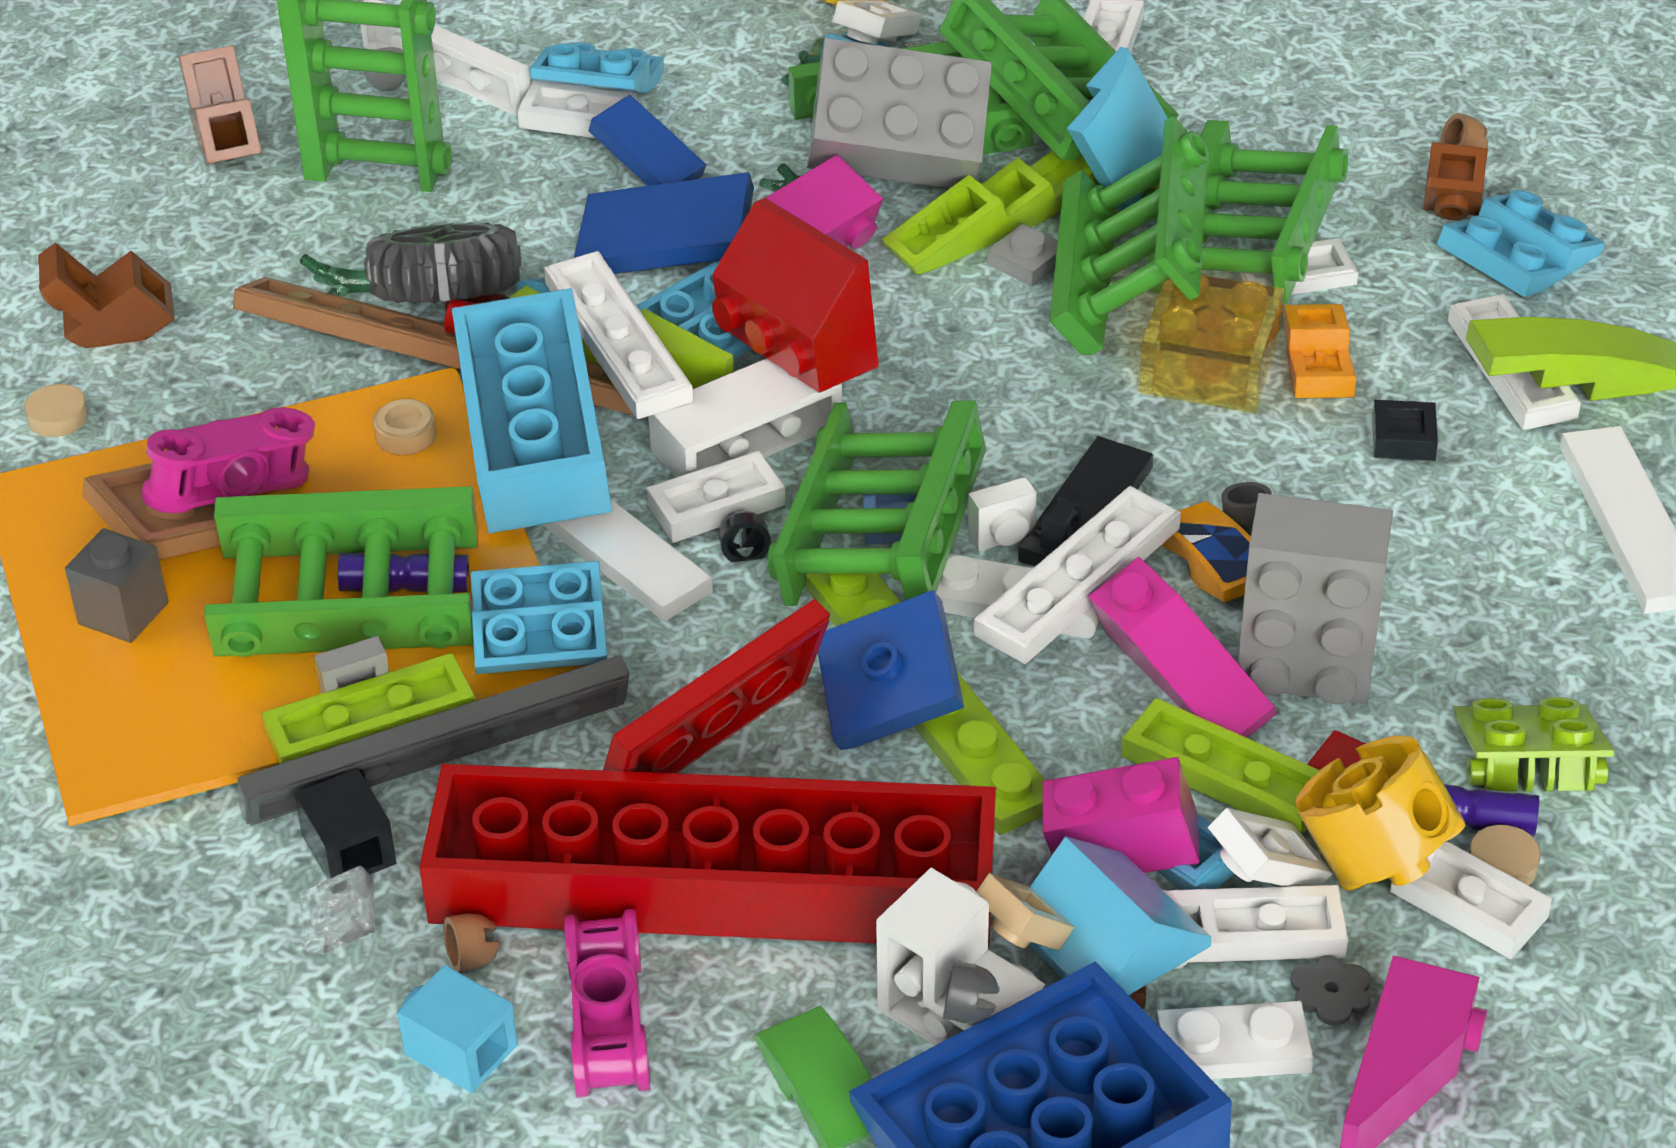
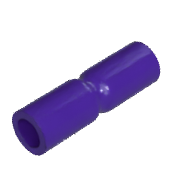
[338,553,469,592]
[1444,784,1539,836]

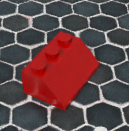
[712,198,879,393]

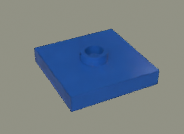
[818,590,964,750]

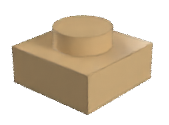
[977,873,1075,951]

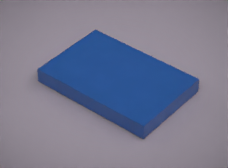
[574,172,754,274]

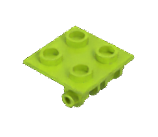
[1453,697,1614,792]

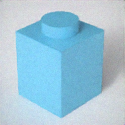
[397,965,518,1093]

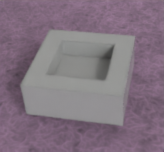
[987,223,1058,287]
[314,636,389,694]

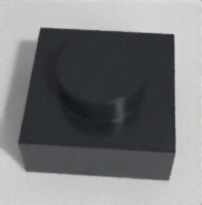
[1372,400,1438,461]

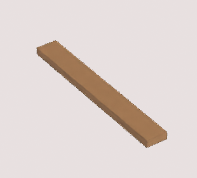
[233,277,648,419]

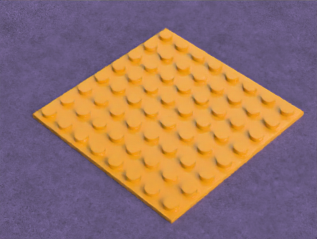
[0,367,584,826]

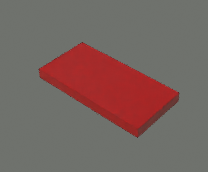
[603,599,830,773]

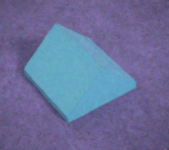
[1028,836,1211,995]

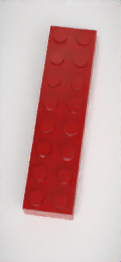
[419,764,996,949]

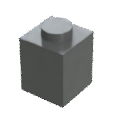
[65,528,168,643]

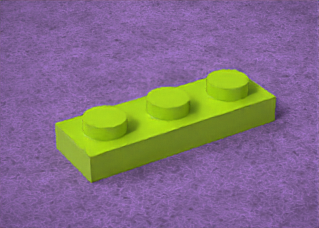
[261,653,475,764]
[1121,698,1320,834]

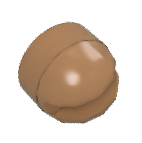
[1440,113,1488,148]
[443,913,500,973]

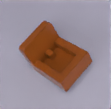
[1423,142,1488,220]

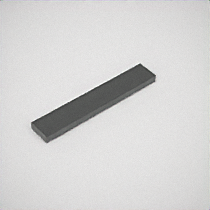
[237,655,630,826]

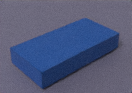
[588,94,707,186]

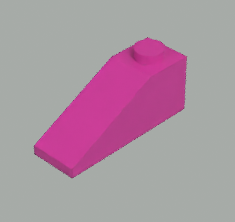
[1088,556,1277,738]
[1340,955,1488,1148]

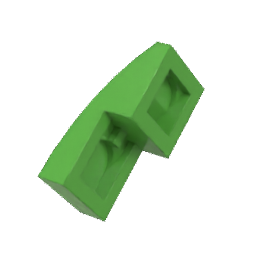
[754,1005,872,1148]

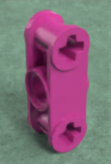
[141,407,315,513]
[564,909,651,1098]

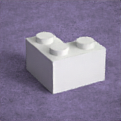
[876,868,1046,1046]

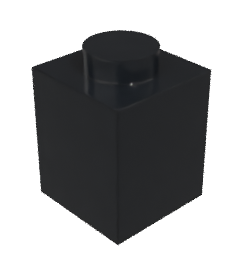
[294,768,397,889]

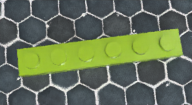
[806,574,1045,835]

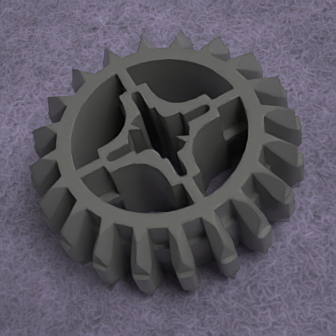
[364,222,522,304]

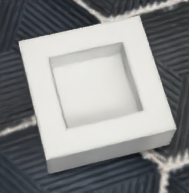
[968,477,1036,551]

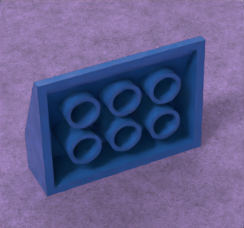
[849,961,1232,1148]

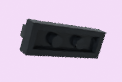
[1018,436,1153,567]

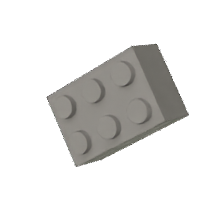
[807,38,992,189]
[1238,493,1393,705]

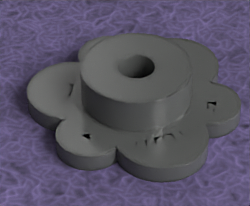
[1290,956,1371,1026]

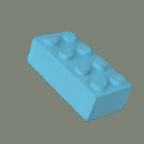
[452,288,613,534]

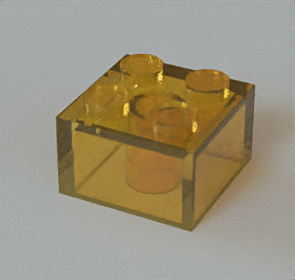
[1139,274,1284,414]

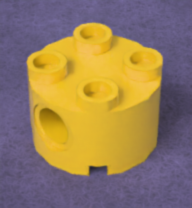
[1296,736,1465,891]

